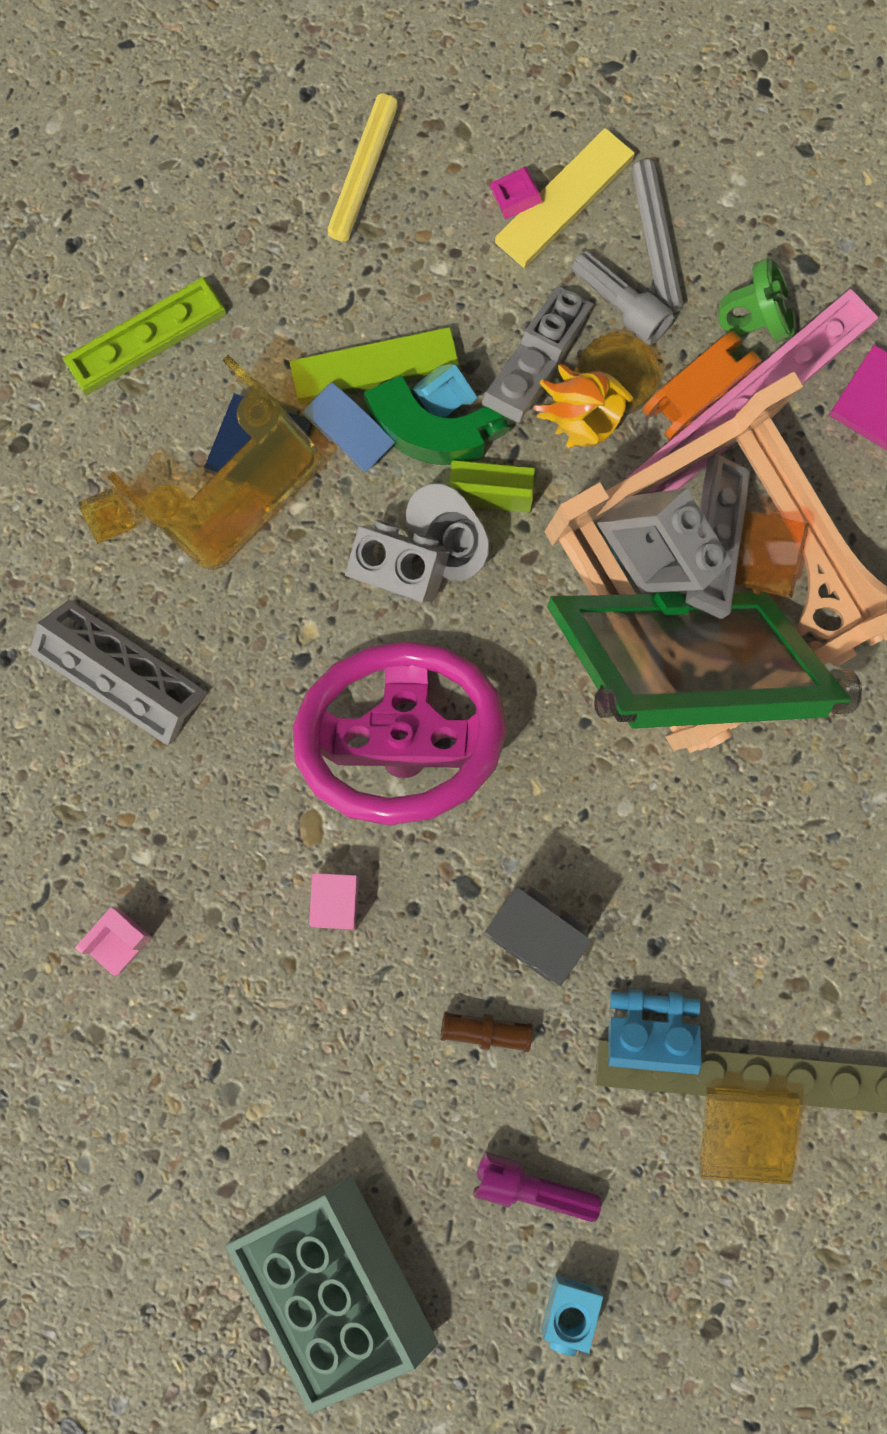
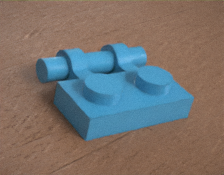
[608,988,702,1075]

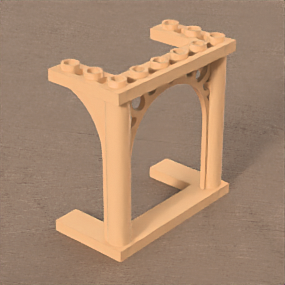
[544,371,887,753]

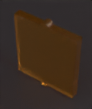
[735,510,809,598]

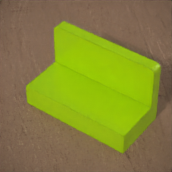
[448,460,535,513]

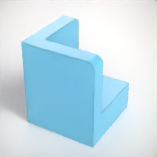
[410,364,478,418]

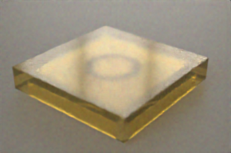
[699,1087,800,1184]

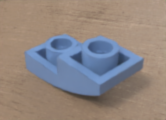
[301,382,395,472]

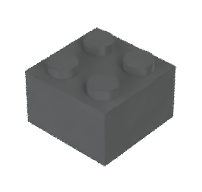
[483,886,592,986]

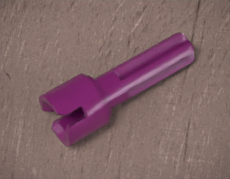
[473,1152,602,1222]

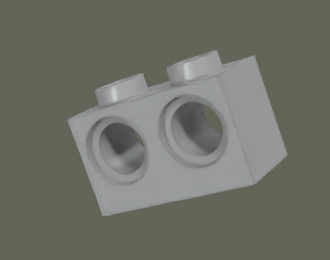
[345,520,450,603]

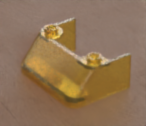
[107,355,321,570]

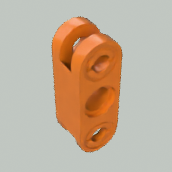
[642,331,762,441]

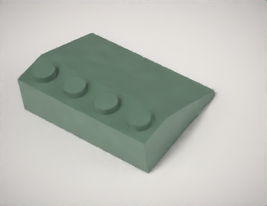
[225,1175,439,1414]

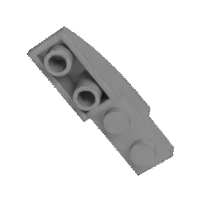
[482,285,593,423]

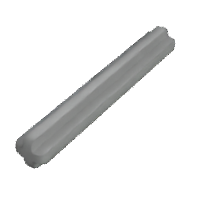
[632,159,683,313]

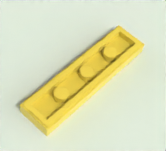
[495,128,635,269]

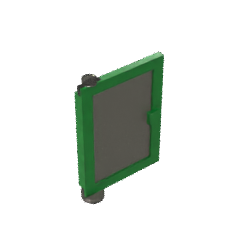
[547,592,862,729]

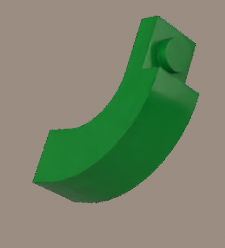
[364,375,513,465]

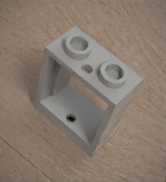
[597,488,732,593]

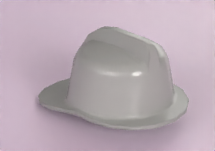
[406,484,489,581]

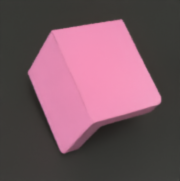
[309,873,359,930]
[76,907,152,975]

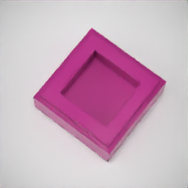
[489,166,542,220]

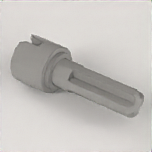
[572,252,675,346]

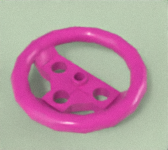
[292,641,507,826]

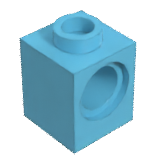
[541,1275,603,1356]

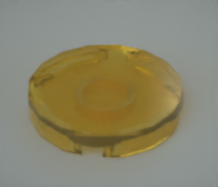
[577,333,659,415]

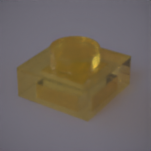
[78,486,136,544]

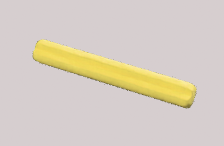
[328,93,398,242]

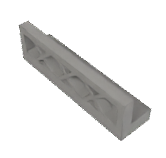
[30,600,207,746]

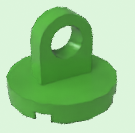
[718,258,796,343]

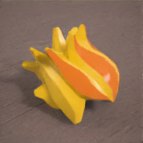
[533,364,633,448]

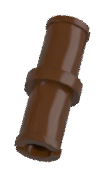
[440,1011,533,1052]

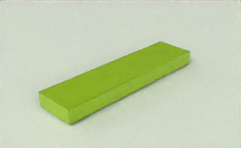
[62,276,227,396]
[289,327,459,404]

